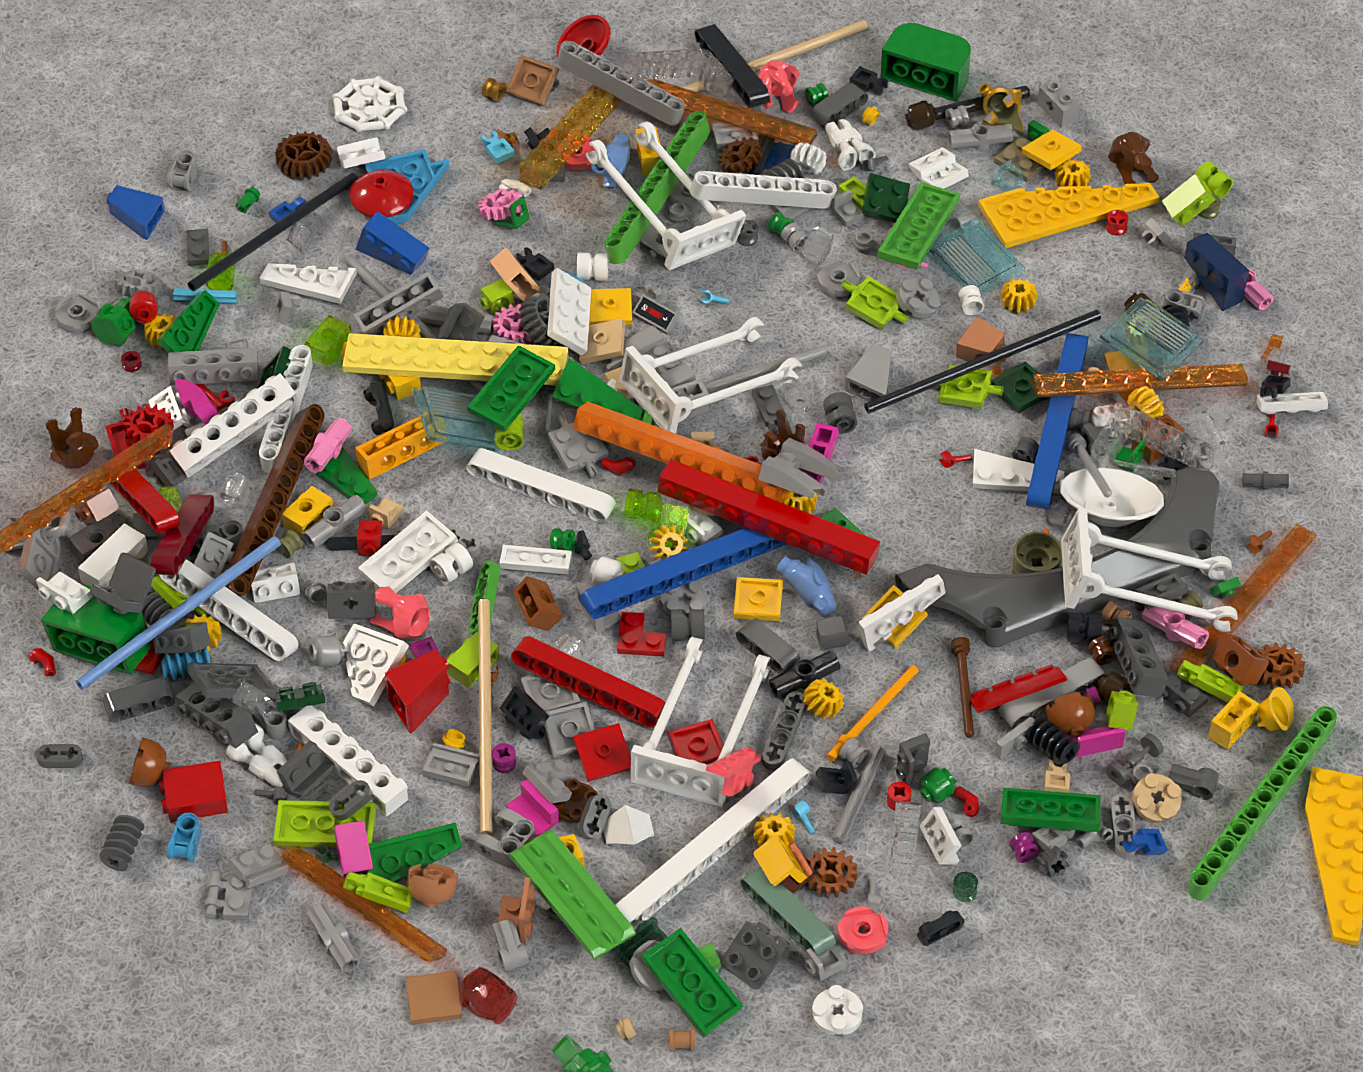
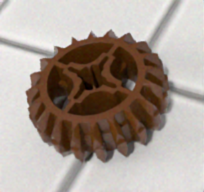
[275,130,332,180]

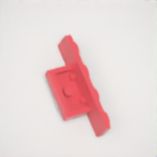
[706,747,762,797]

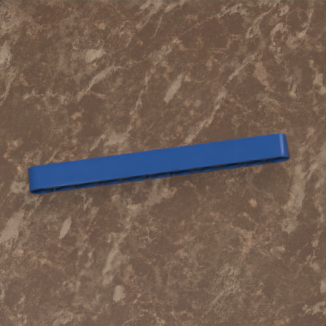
[1026,333,1089,510]
[579,527,787,619]

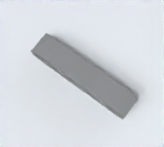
[998,658,1107,729]

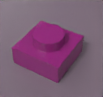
[410,636,440,659]

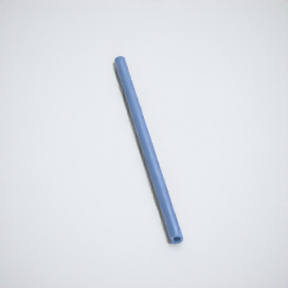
[76,536,281,690]

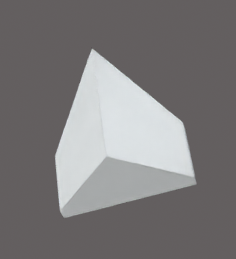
[603,805,654,845]

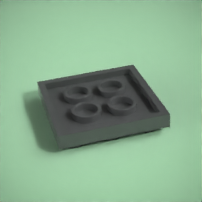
[187,663,277,702]

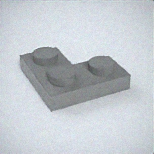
[523,759,575,804]

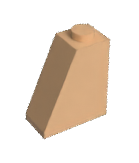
[490,248,544,302]

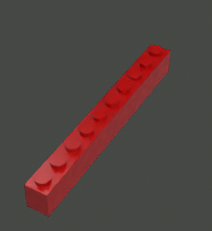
[658,459,880,575]

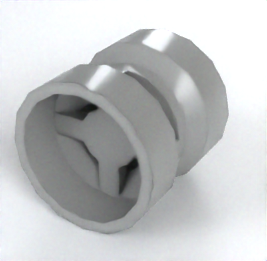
[781,223,810,253]
[948,814,975,848]

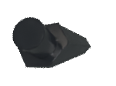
[574,530,592,561]

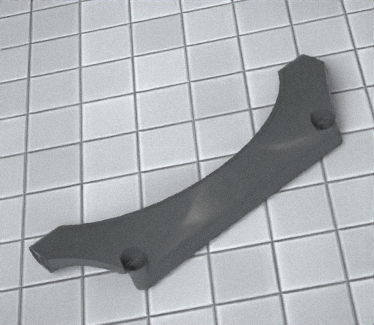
[895,462,1220,647]

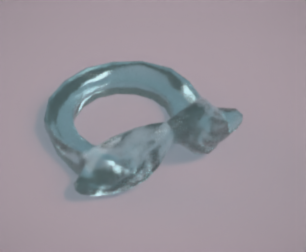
[991,159,1024,191]

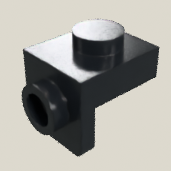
[524,127,558,155]
[815,761,857,794]

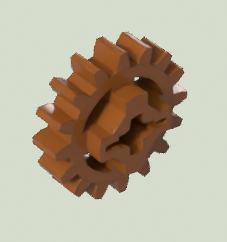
[1258,642,1305,689]
[807,847,858,898]

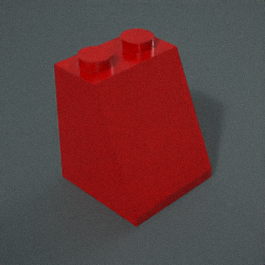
[385,649,451,733]

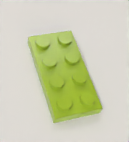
[273,800,377,848]

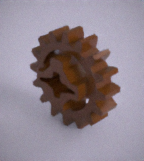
[718,137,763,174]

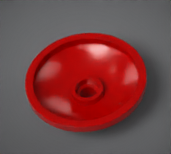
[556,15,611,57]
[350,170,414,218]

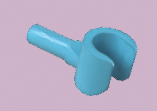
[697,290,729,304]
[793,800,815,835]

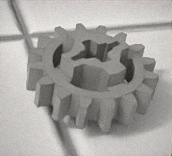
[115,269,162,298]

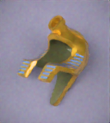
[978,83,1024,132]

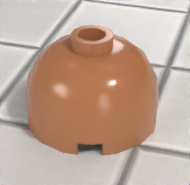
[408,864,458,908]

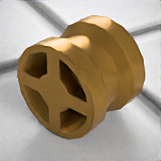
[482,77,507,102]

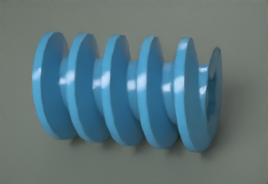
[162,647,211,681]

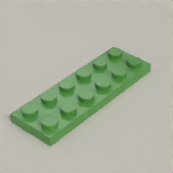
[877,182,961,270]

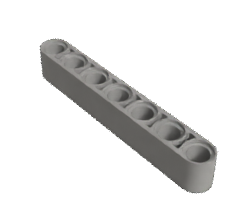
[557,41,685,126]

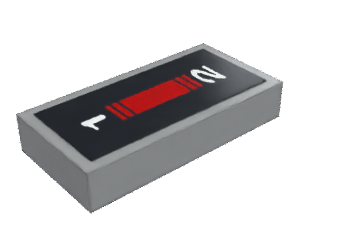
[632,294,680,334]

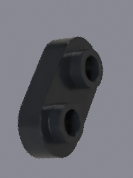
[917,910,965,946]

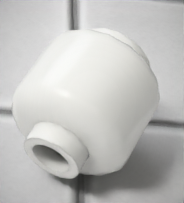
[589,556,625,585]

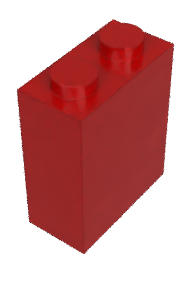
[159,760,228,822]

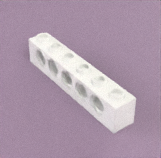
[170,373,299,478]
[288,705,408,817]

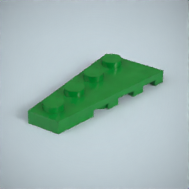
[552,358,643,420]
[305,444,377,505]
[366,822,462,883]

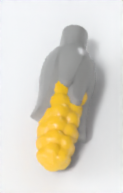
[1177,268,1200,294]

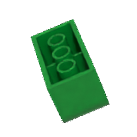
[880,23,971,102]
[41,585,152,675]

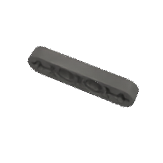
[762,691,806,770]

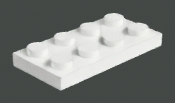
[547,268,591,355]
[358,511,458,593]

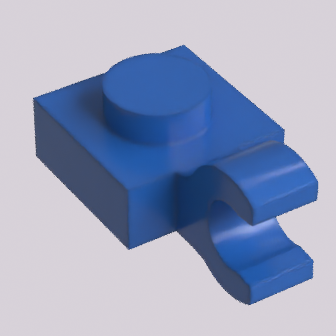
[269,196,306,223]
[1123,829,1168,855]

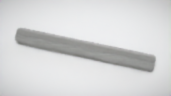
[832,745,886,844]

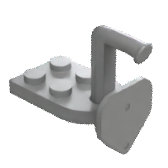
[0,505,71,590]

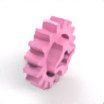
[477,189,523,221]
[493,304,532,343]

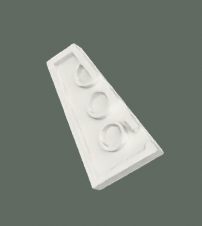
[260,263,357,304]
[973,449,1064,494]
[859,574,945,652]

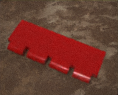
[970,664,1067,713]

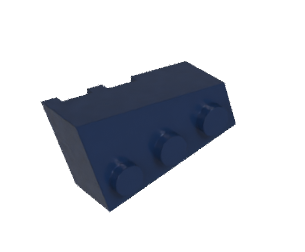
[1184,233,1249,312]

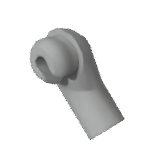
[1076,826,1114,849]

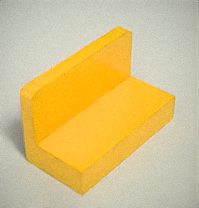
[753,834,807,886]

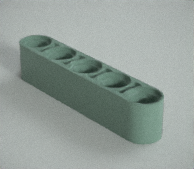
[740,866,836,956]

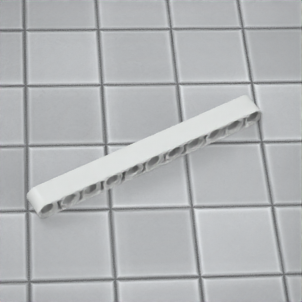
[616,758,812,930]

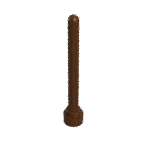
[951,637,974,738]

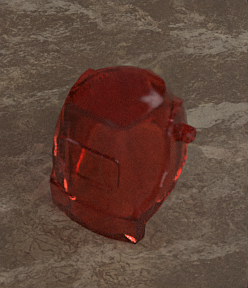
[459,967,518,1024]

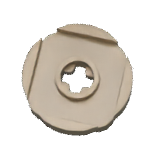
[1131,773,1181,823]

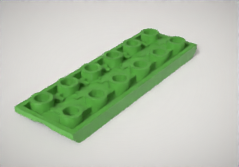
[509,829,636,960]

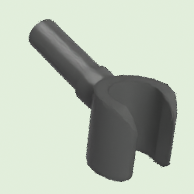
[863,155,888,172]
[254,787,288,805]

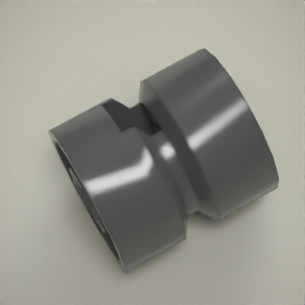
[823,392,857,434]
[671,609,705,640]

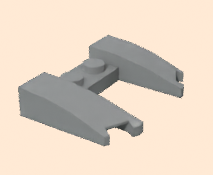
[607,326,696,402]
[758,438,842,498]

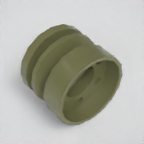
[1012,531,1062,574]

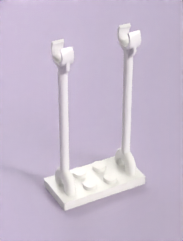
[586,122,746,270]
[619,317,802,433]
[1061,509,1238,632]
[631,637,770,807]

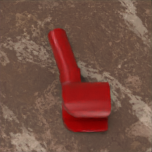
[1264,413,1279,438]
[939,450,972,468]

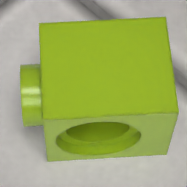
[479,278,515,316]
[1105,691,1138,731]

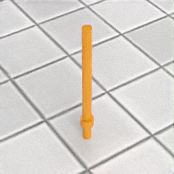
[826,665,919,762]

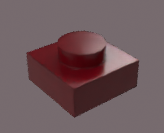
[1266,360,1291,377]

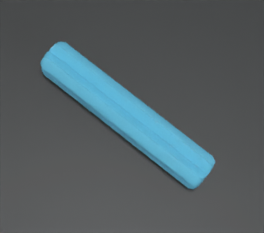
[173,288,238,304]

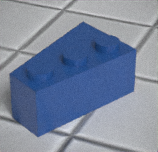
[355,211,430,275]

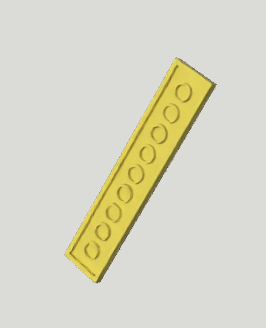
[342,333,568,386]

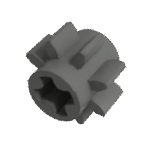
[1037,846,1070,879]

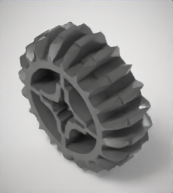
[518,293,563,347]

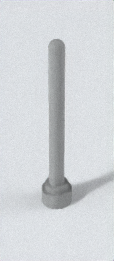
[1067,433,1112,498]

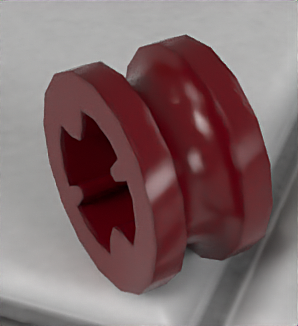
[121,351,142,372]

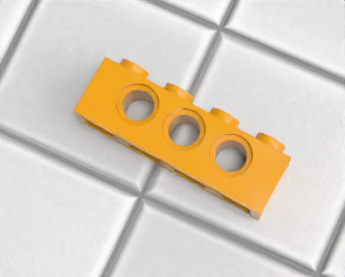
[355,410,447,479]

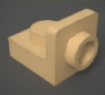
[368,497,404,529]

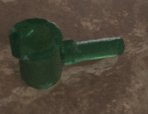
[316,845,339,864]

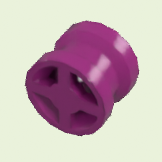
[492,743,516,773]
[1009,832,1039,863]

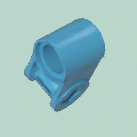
[167,813,201,862]

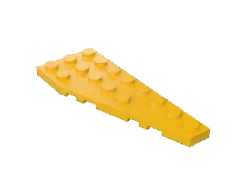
[978,183,1160,249]
[1304,766,1363,946]

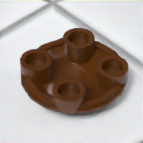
[553,779,599,823]

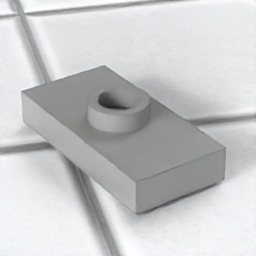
[995,717,1035,760]

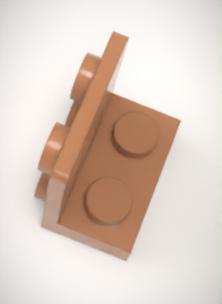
[496,877,536,945]

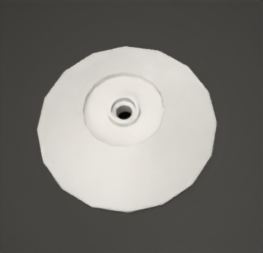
[1060,468,1164,527]

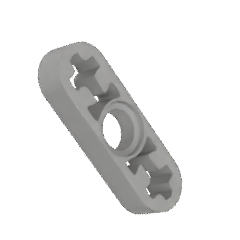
[1110,794,1137,859]

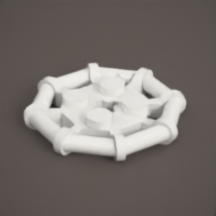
[331,76,407,133]

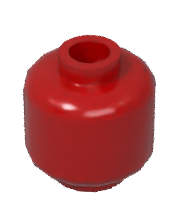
[129,291,158,323]

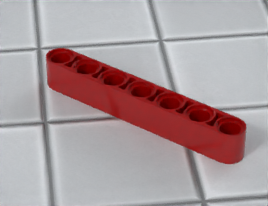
[102,457,180,534]
[511,636,666,728]

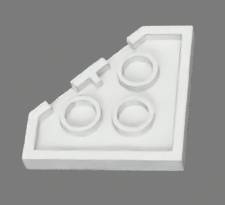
[343,624,409,706]

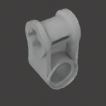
[167,150,197,191]
[1162,288,1206,324]

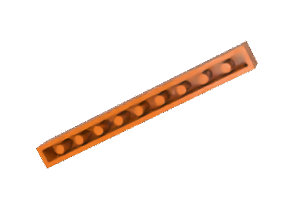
[573,402,790,503]

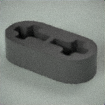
[36,744,83,768]
[329,780,373,820]
[578,794,611,840]

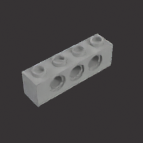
[353,271,443,335]
[168,348,259,385]

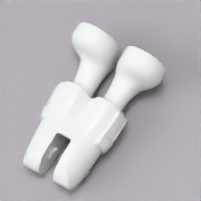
[825,119,876,171]
[226,724,287,787]

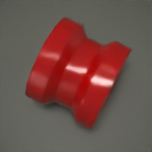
[1106,210,1129,236]
[887,781,912,812]

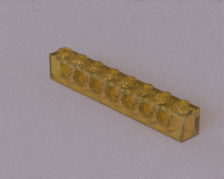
[518,85,621,190]

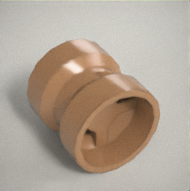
[1101,601,1132,625]

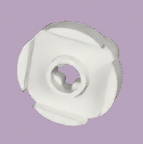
[812,985,863,1036]

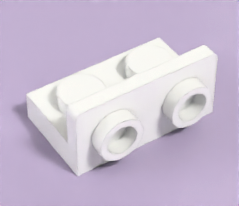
[337,138,385,168]
[148,387,193,431]
[671,505,723,546]
[251,563,300,603]
[36,572,93,614]
[920,807,961,865]

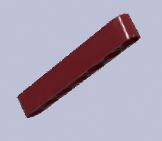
[150,494,214,576]

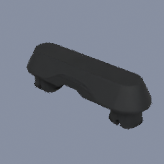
[363,383,394,435]

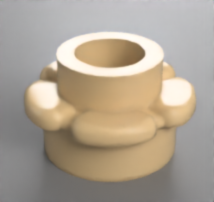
[616,1017,637,1041]

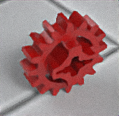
[124,404,174,447]

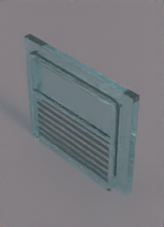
[929,218,1025,294]
[1100,297,1204,381]
[413,386,500,452]

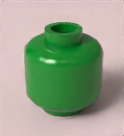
[920,767,956,803]

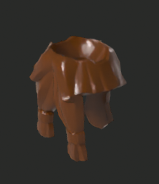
[1108,132,1159,185]
[45,407,99,469]
[760,409,806,461]

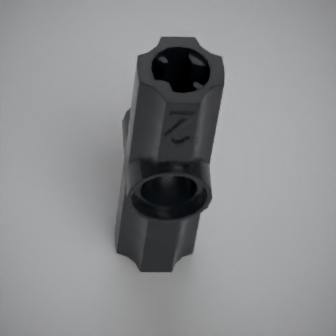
[769,651,840,699]

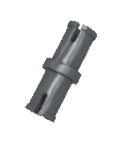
[1242,471,1289,490]

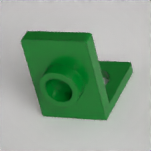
[495,197,530,229]
[1106,440,1145,472]

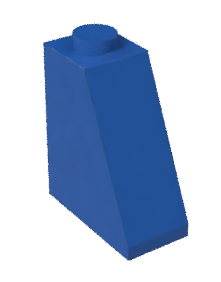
[107,185,165,240]

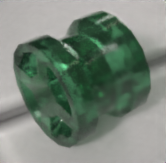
[952,871,978,902]

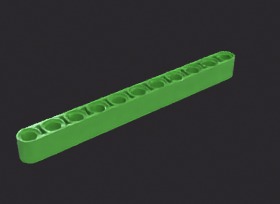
[604,111,711,264]
[1188,706,1337,900]

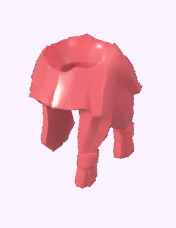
[758,60,800,113]
[369,586,430,640]

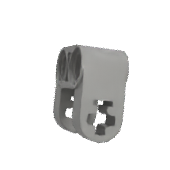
[474,808,535,868]

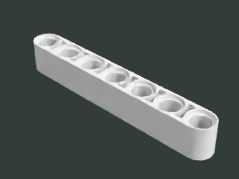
[690,171,837,209]
[259,345,313,473]
[466,448,616,523]
[159,559,299,661]

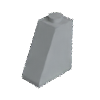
[845,343,892,402]

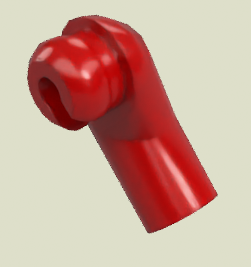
[601,457,636,475]
[29,648,56,677]
[953,786,979,817]

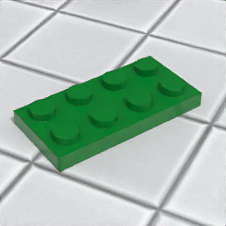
[467,345,556,432]
[1000,787,1101,832]
[640,927,744,1038]

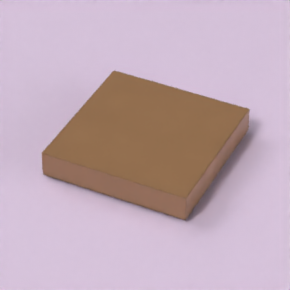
[505,55,559,106]
[406,971,462,1025]

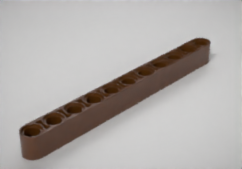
[225,404,325,597]

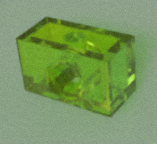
[304,315,352,367]

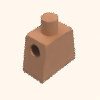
[956,317,1011,367]

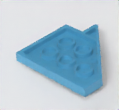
[365,149,449,224]

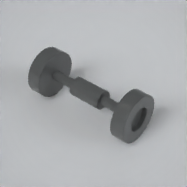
[1106,733,1164,786]

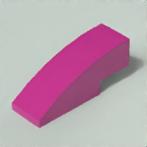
[175,379,220,425]
[800,423,839,483]

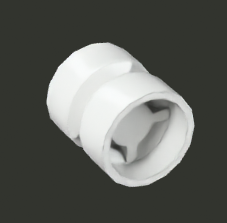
[577,252,609,281]
[429,543,473,585]

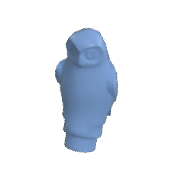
[591,134,630,189]
[776,556,836,617]

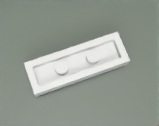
[1257,392,1328,414]
[500,545,572,575]

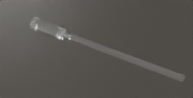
[1068,451,1176,478]

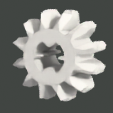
[790,143,827,174]

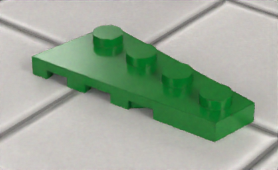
[156,290,220,352]

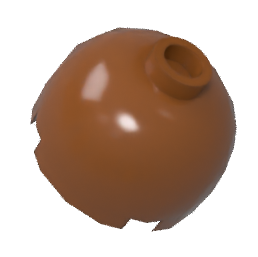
[1045,692,1095,737]
[128,737,170,787]

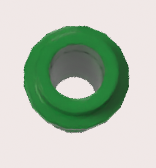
[235,187,260,214]

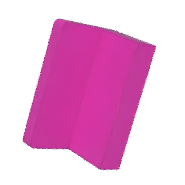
[1070,726,1125,757]
[507,779,559,837]
[334,821,373,877]

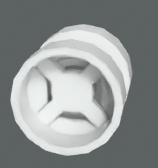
[958,285,984,315]

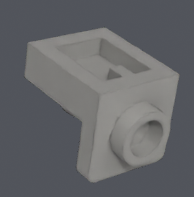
[832,190,864,227]

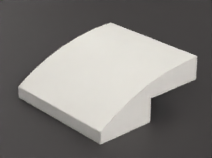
[909,147,969,189]

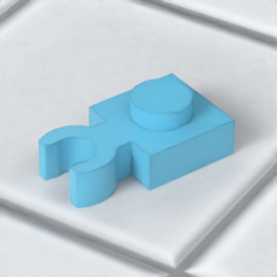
[482,131,515,164]

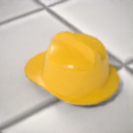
[1256,687,1294,732]

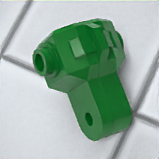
[90,298,137,346]
[552,1034,614,1072]

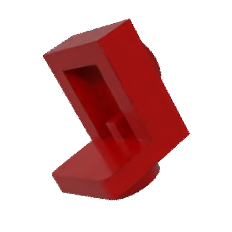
[357,520,383,556]

